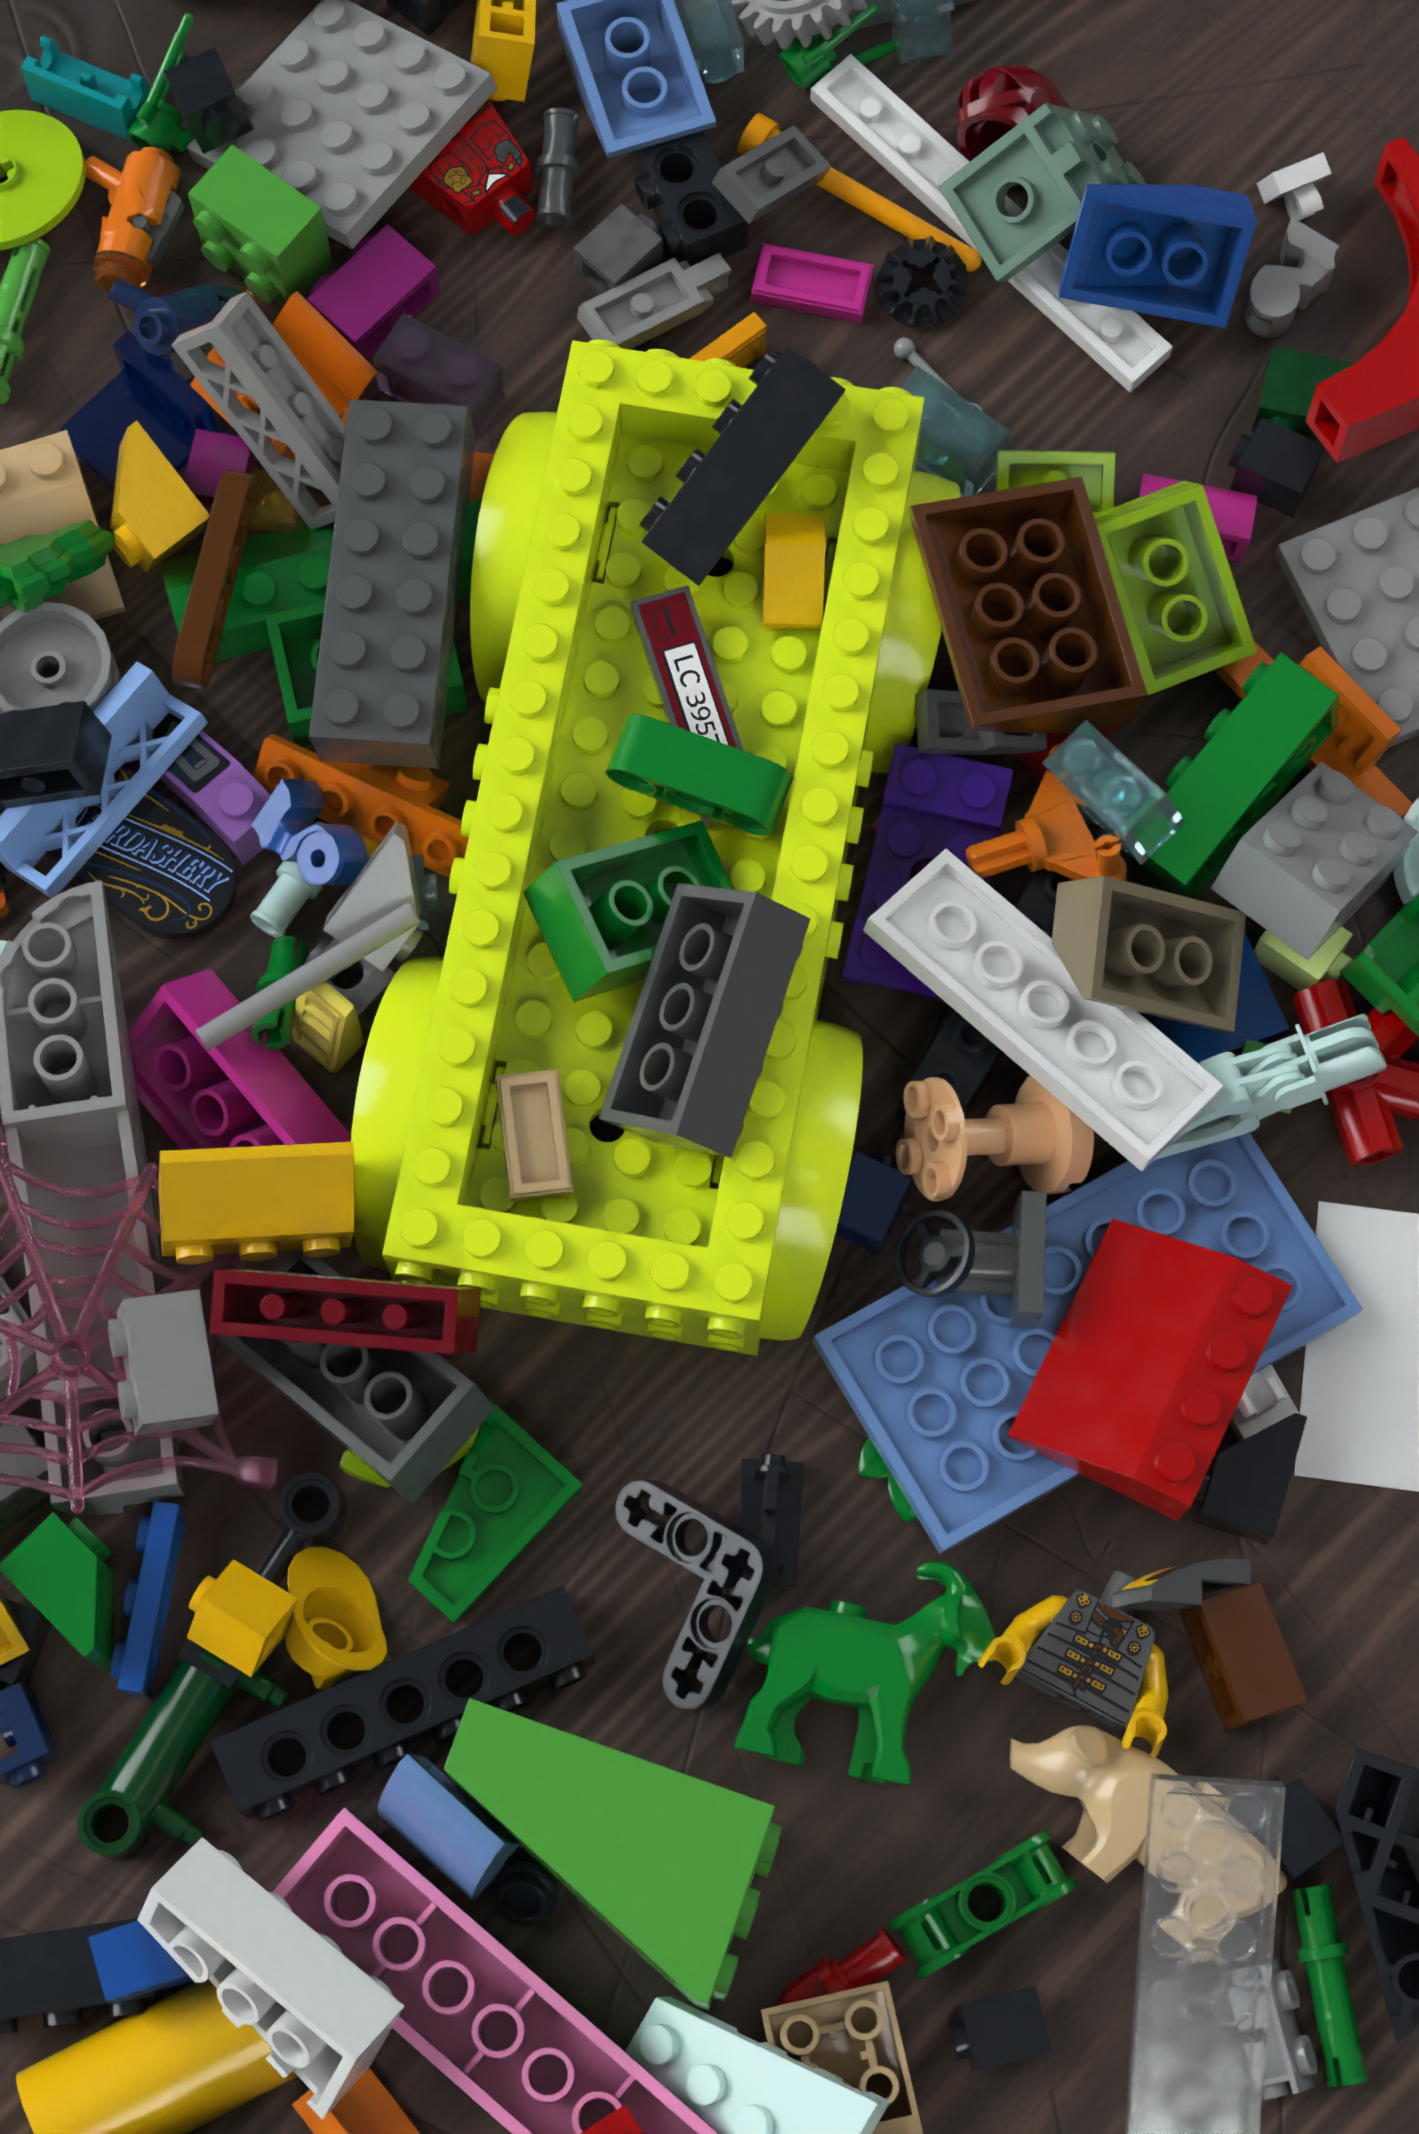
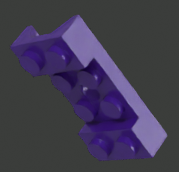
[842,743,1013,1006]

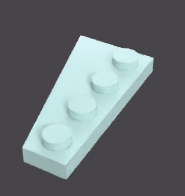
[625,1996,890,2134]

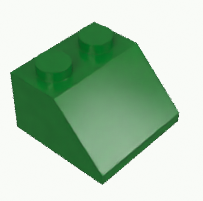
[0,1512,117,1672]

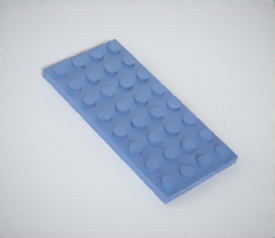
[812,1132,1363,1555]

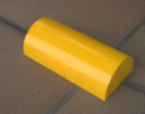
[16,1979,298,2134]

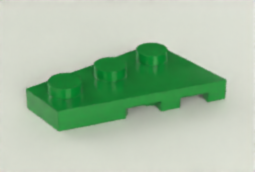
[408,1401,584,1626]

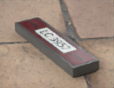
[631,585,744,827]

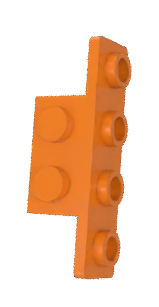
[1216,642,1413,819]
[253,734,469,878]

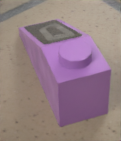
[153,713,271,866]

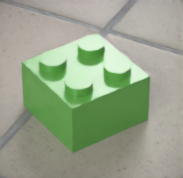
[188,144,333,307]

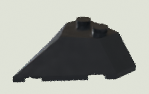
[1334,1747,1419,2042]

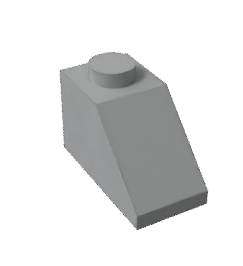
[323,821,423,972]

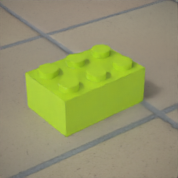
[1094,480,1258,695]

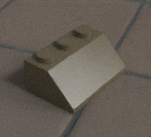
[1051,876,1246,1033]

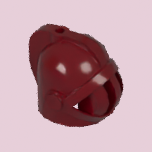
[957,63,1071,186]

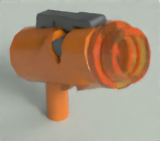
[85,147,185,293]

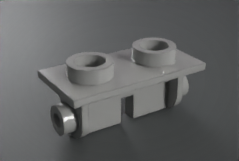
[1226,1958,1317,2100]

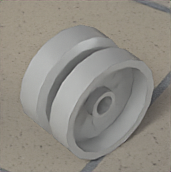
[0,602,122,714]

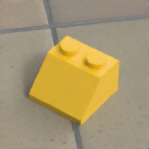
[110,421,210,574]

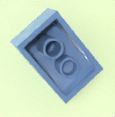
[556,0,716,158]

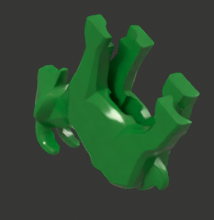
[734,1561,996,1787]

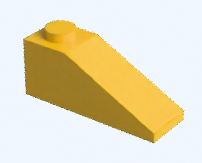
[470,0,536,102]

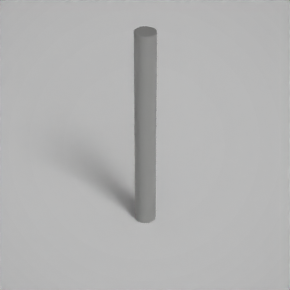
[195,903,420,1051]

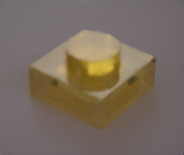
[249,468,313,532]

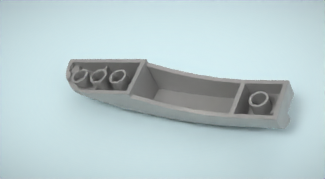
[0,880,185,1515]

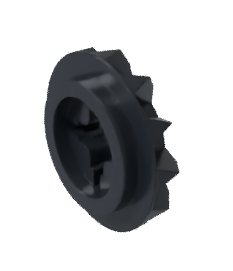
[877,236,968,328]

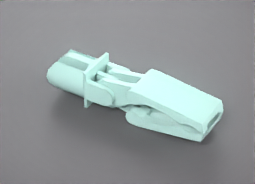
[1155,1013,1387,1160]

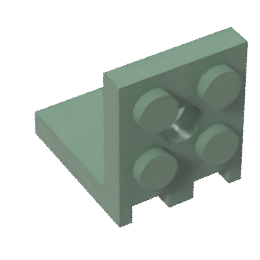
[938,103,1146,282]

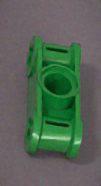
[888,1829,1080,1980]

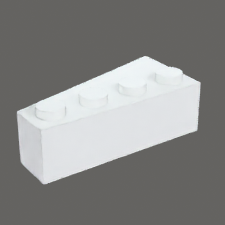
[137,1837,404,2120]

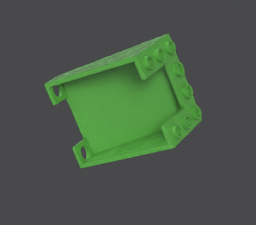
[444,1698,783,2012]

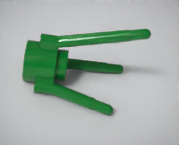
[778,3,902,91]
[126,13,239,154]

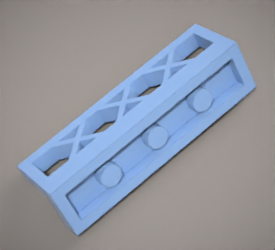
[0,662,208,898]

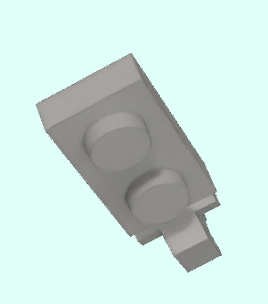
[577,253,731,349]

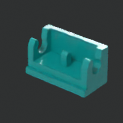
[20,35,150,141]

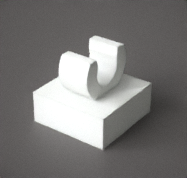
[1256,152,1332,221]
[1229,1365,1300,1441]

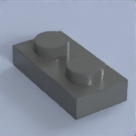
[712,125,831,224]

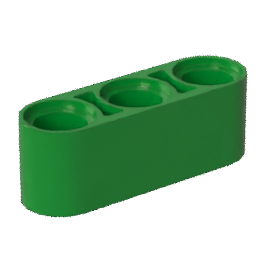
[605,714,793,836]

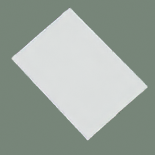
[1294,1201,1419,1492]

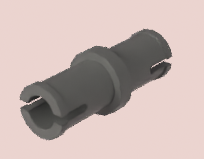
[535,107,580,228]

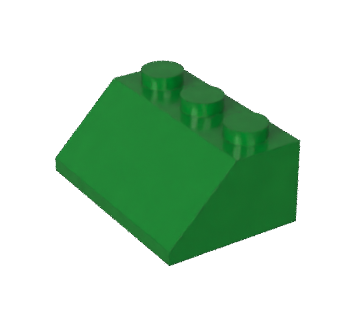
[160,522,333,663]

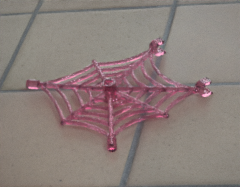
[0,1125,278,1514]

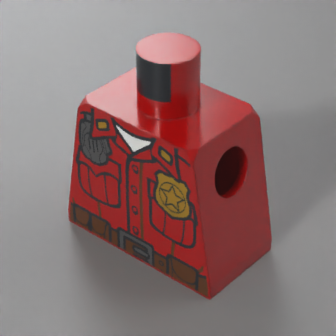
[408,99,536,236]

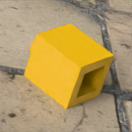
[187,1559,298,1677]

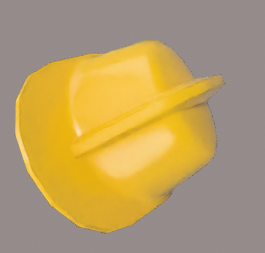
[285,1547,387,1690]

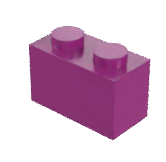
[307,224,440,361]

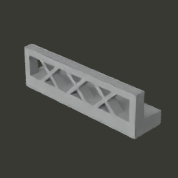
[171,292,346,530]

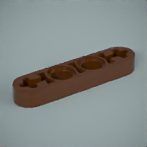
[172,469,257,690]

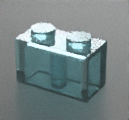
[899,366,1010,497]
[1042,720,1185,865]

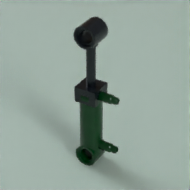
[77,1472,347,1860]

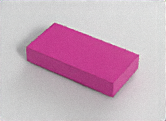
[751,243,874,324]

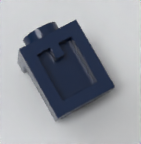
[0,1682,61,1789]

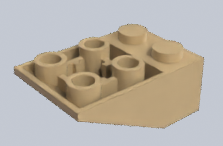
[761,1981,923,2134]

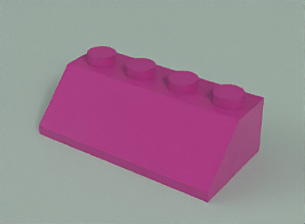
[128,968,351,1150]

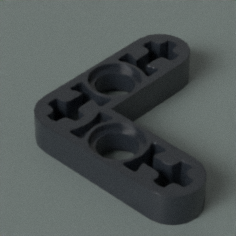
[615,1480,778,1709]

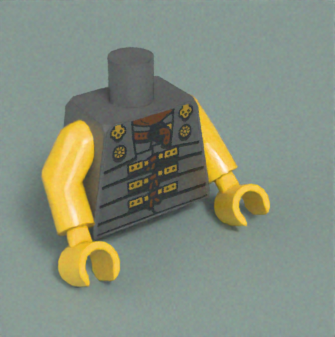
[978,1570,1169,1758]

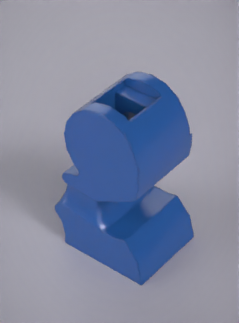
[251,778,368,886]

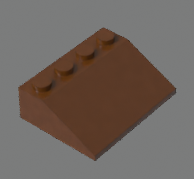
[908,477,1147,734]

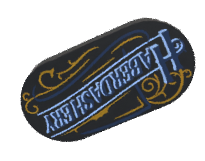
[45,765,237,939]

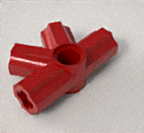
[1293,979,1419,1167]

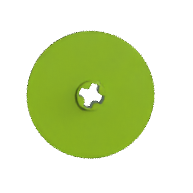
[0,110,86,250]

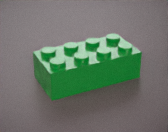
[1127,652,1339,900]

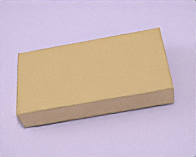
[496,1069,573,1202]

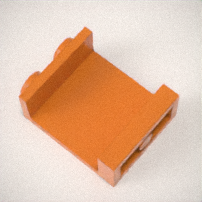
[190,291,379,457]

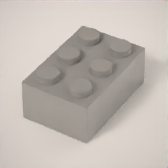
[1211,762,1418,961]

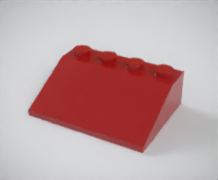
[1007,1218,1293,1521]

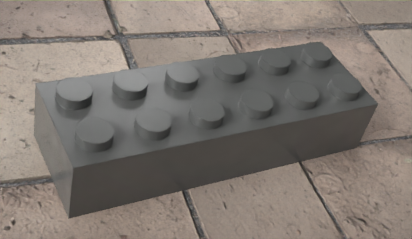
[309,399,476,769]

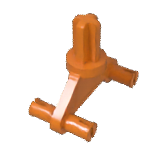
[966,744,1127,881]

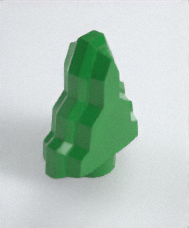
[0,520,116,612]

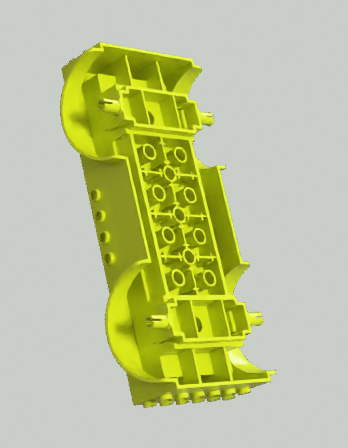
[351,339,961,1356]

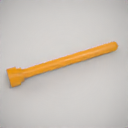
[737,112,982,272]

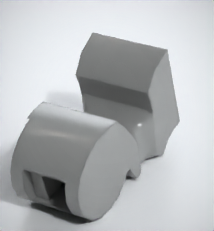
[1244,217,1340,338]

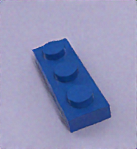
[111,1501,187,1700]

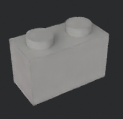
[108,1289,219,1436]

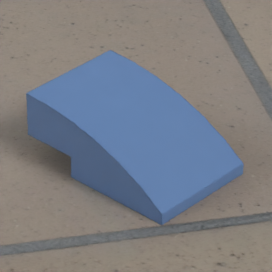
[377,1753,520,1903]

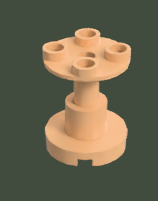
[896,1076,1094,1201]

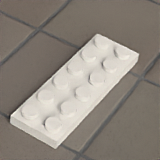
[863,849,1224,1172]

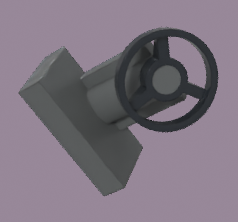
[893,1191,1047,1329]

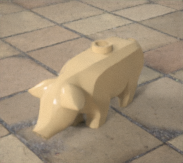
[1010,1725,1287,1961]

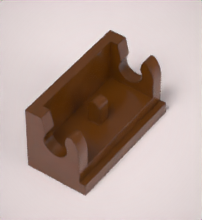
[1180,1581,1307,1733]

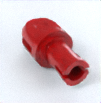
[777,1927,908,2006]

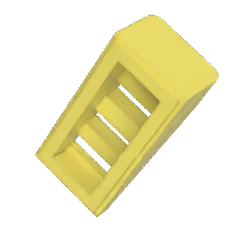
[292,981,365,1073]

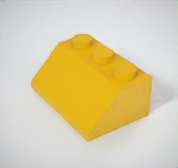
[158,1142,354,1265]

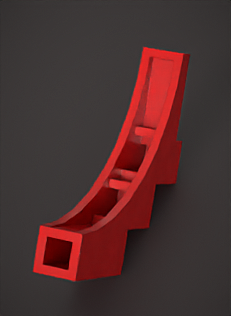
[1305,137,1419,463]

